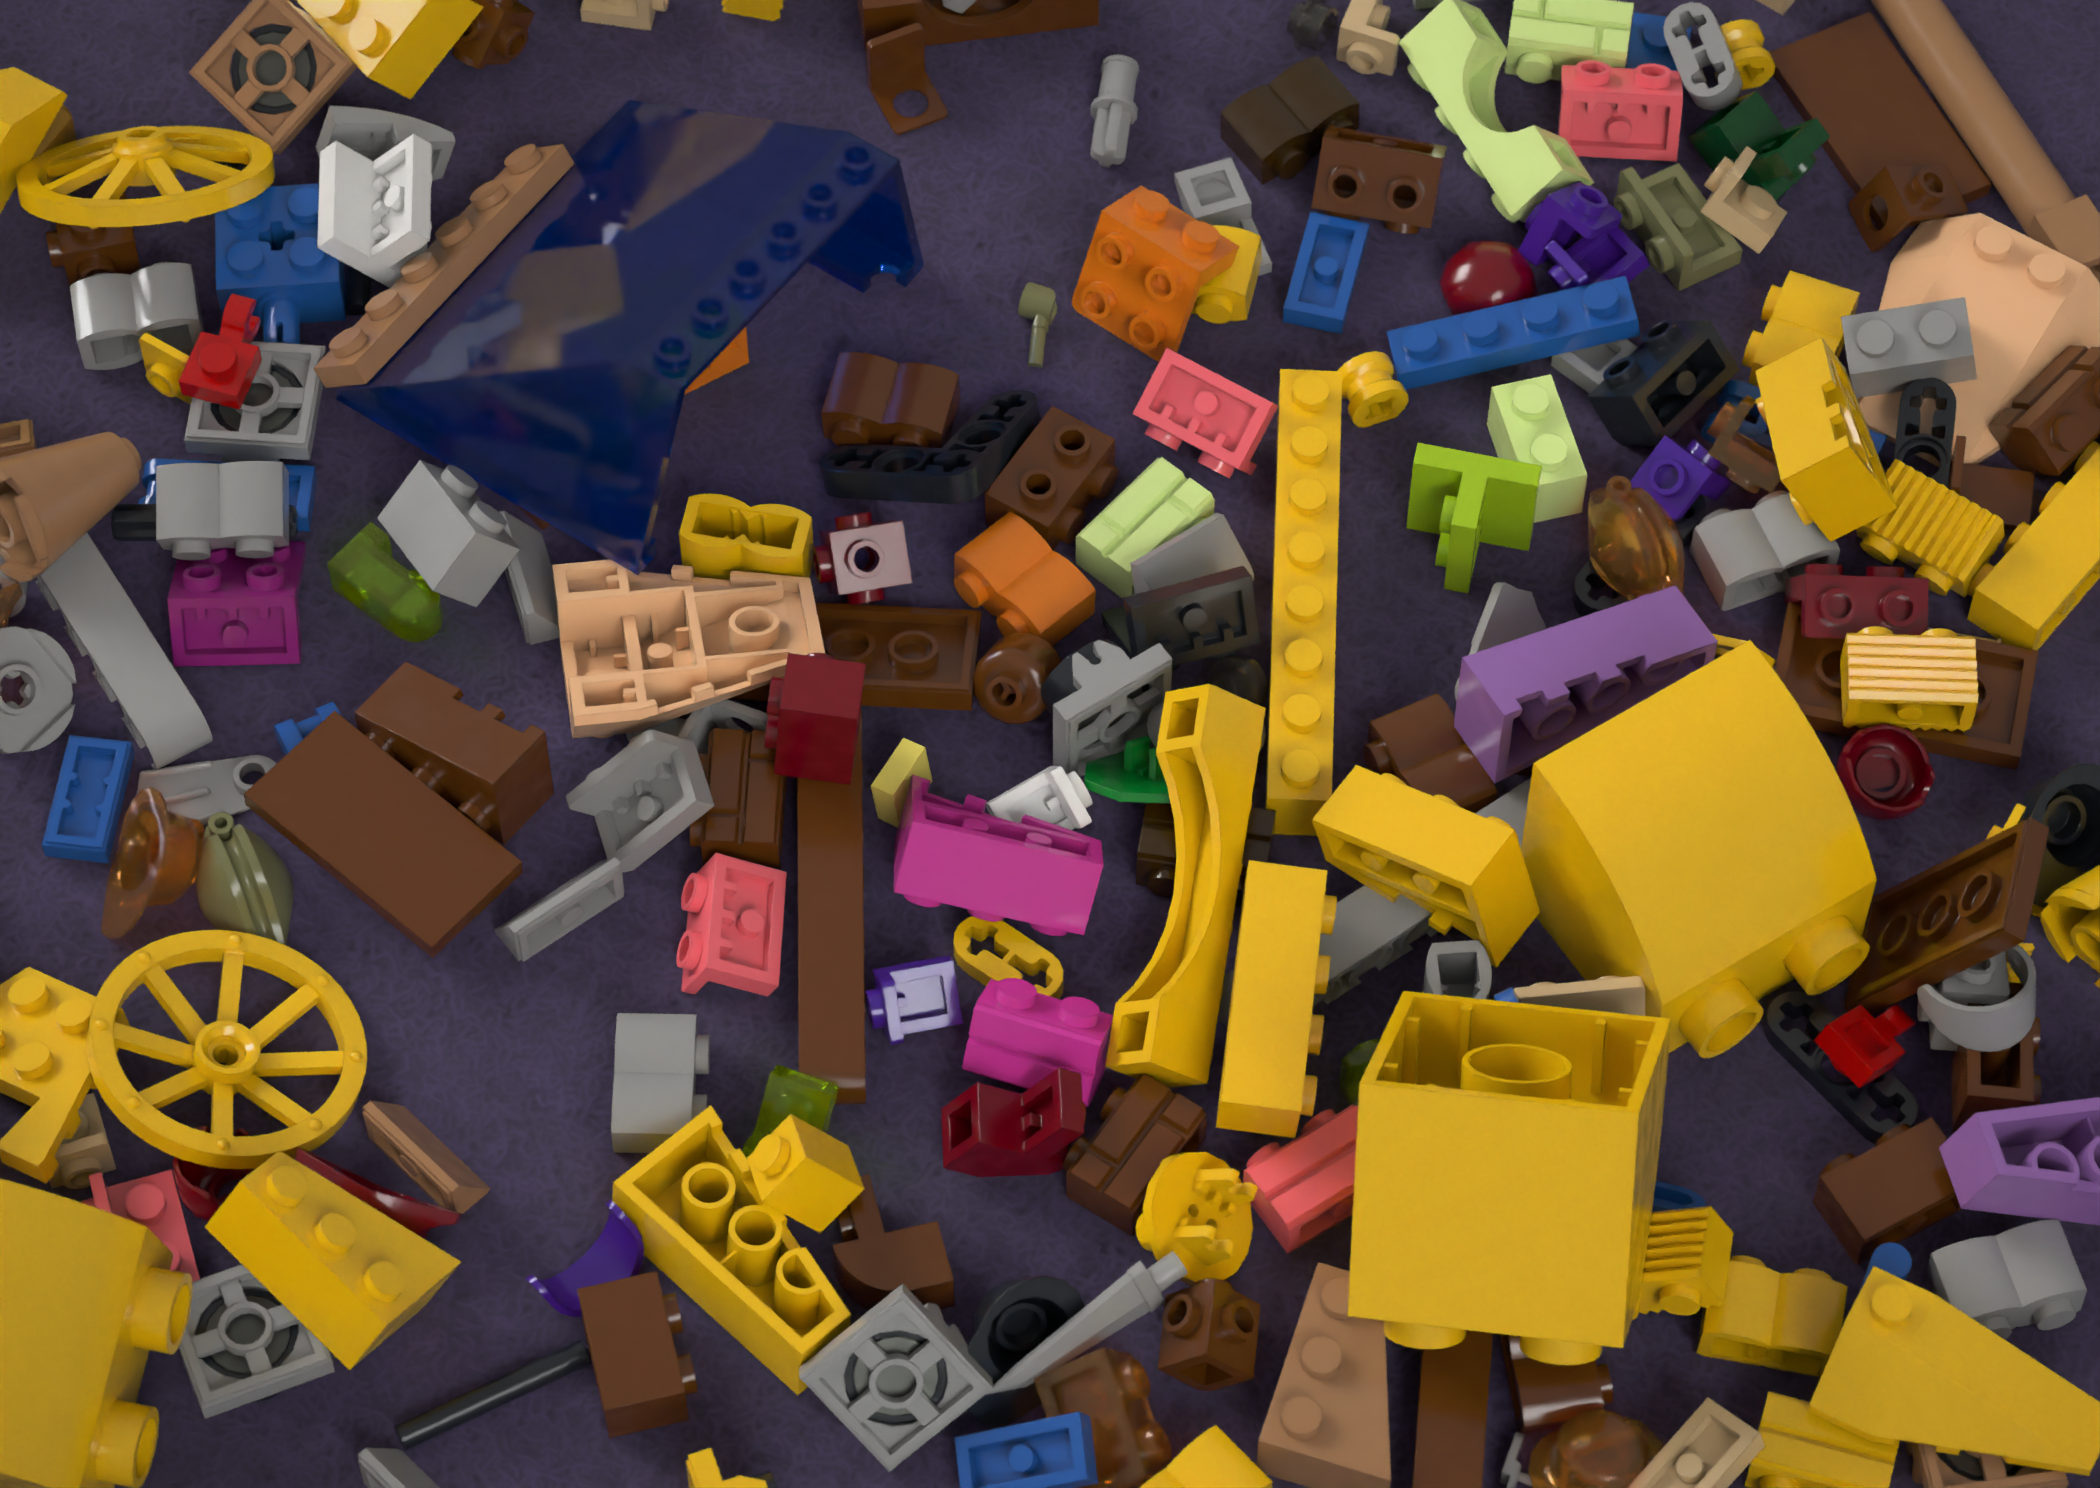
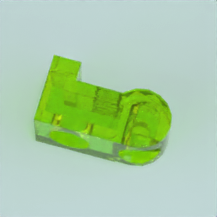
[328,522,443,642]

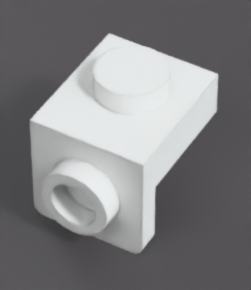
[986,766,1093,830]

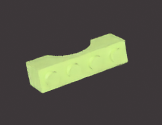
[1399,0,1594,223]

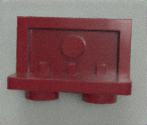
[1784,564,1929,640]

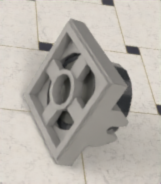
[184,341,327,462]
[1041,639,1172,777]
[178,1264,335,1419]
[799,1283,993,1472]

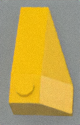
[1808,1266,2100,1476]

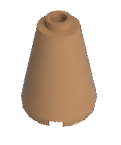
[0,431,142,582]

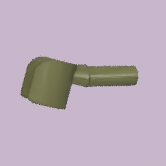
[1018,282,1057,367]

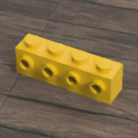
[1216,860,1337,1138]

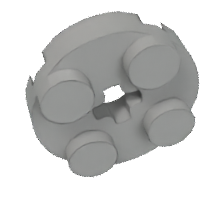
[0,626,76,754]

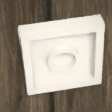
[317,134,432,288]

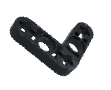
[819,390,1041,504]

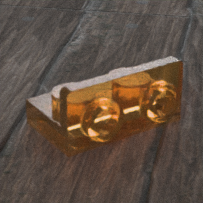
[1034,1347,1172,1488]

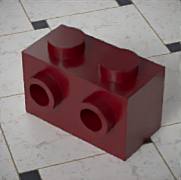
[764,653,866,785]

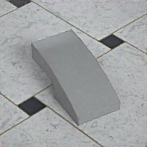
[316,106,456,181]
[1174,157,1272,276]

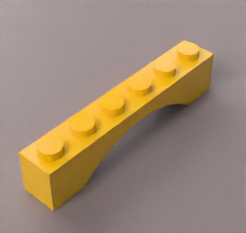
[1105,684,1266,1088]

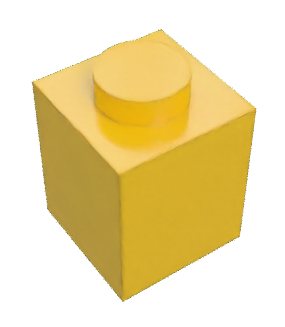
[747,1114,864,1233]

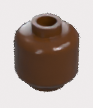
[973,632,1062,725]

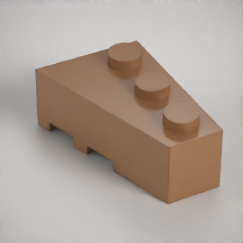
[1256,1262,1391,1488]

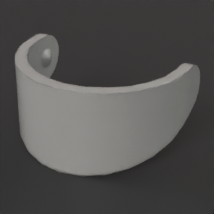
[1917,945,2036,1052]

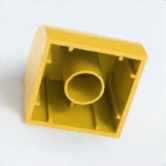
[1521,640,1877,1058]
[1347,991,1671,1365]
[0,1179,193,1488]

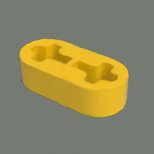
[953,916,1064,999]

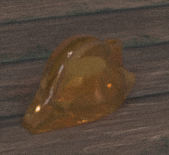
[1588,476,1685,601]

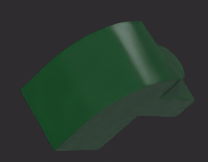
[1688,91,1830,201]

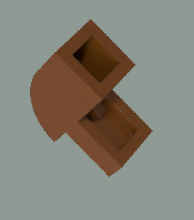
[832,1174,954,1311]

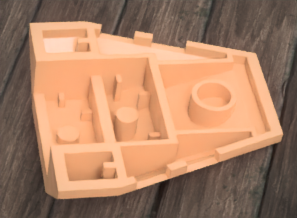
[1857,213,2100,468]
[552,559,825,739]

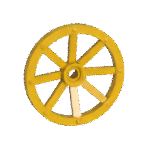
[16,126,275,229]
[87,930,367,1169]

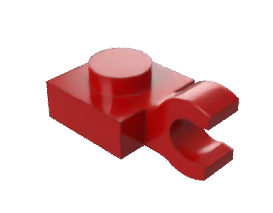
[178,293,262,410]
[1814,1004,1916,1089]

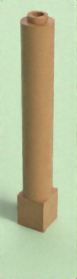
[1870,0,2100,283]

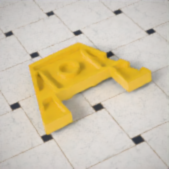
[0,967,130,1183]

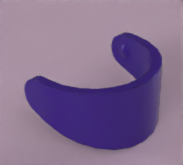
[526,1199,644,1317]

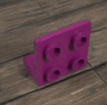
[167,541,306,667]

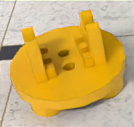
[1136,1152,1258,1286]

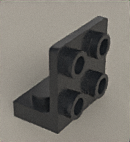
[1101,566,1260,672]

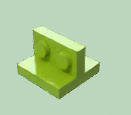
[1406,443,1542,593]

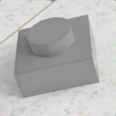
[1551,339,1637,393]

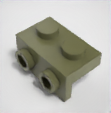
[1614,163,1743,291]

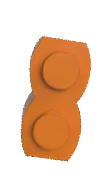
[954,512,1096,646]

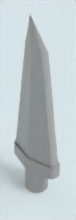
[985,1251,1188,1395]

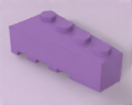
[1454,585,1718,784]
[1939,1097,2100,1225]

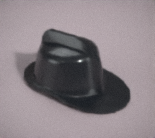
[2021,763,2100,908]
[967,1275,1085,1427]

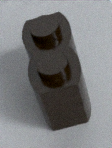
[1220,56,1360,185]

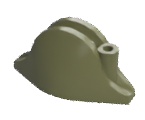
[196,812,294,945]

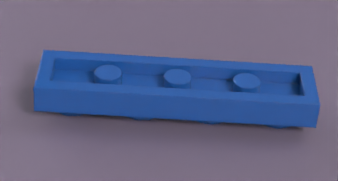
[1387,276,1641,390]

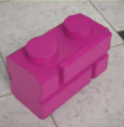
[962,978,1113,1107]

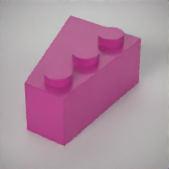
[894,774,1104,936]

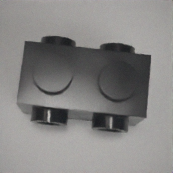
[1587,319,1740,447]

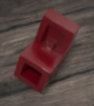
[941,1067,1086,1177]

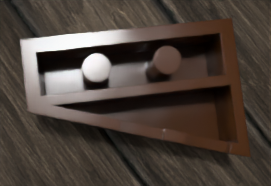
[354,661,554,845]

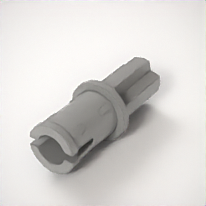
[1090,55,1139,168]

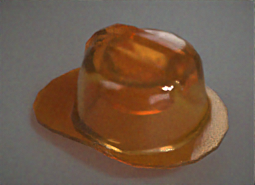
[101,787,205,939]
[1528,1409,1665,1488]

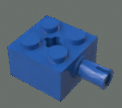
[215,183,346,344]

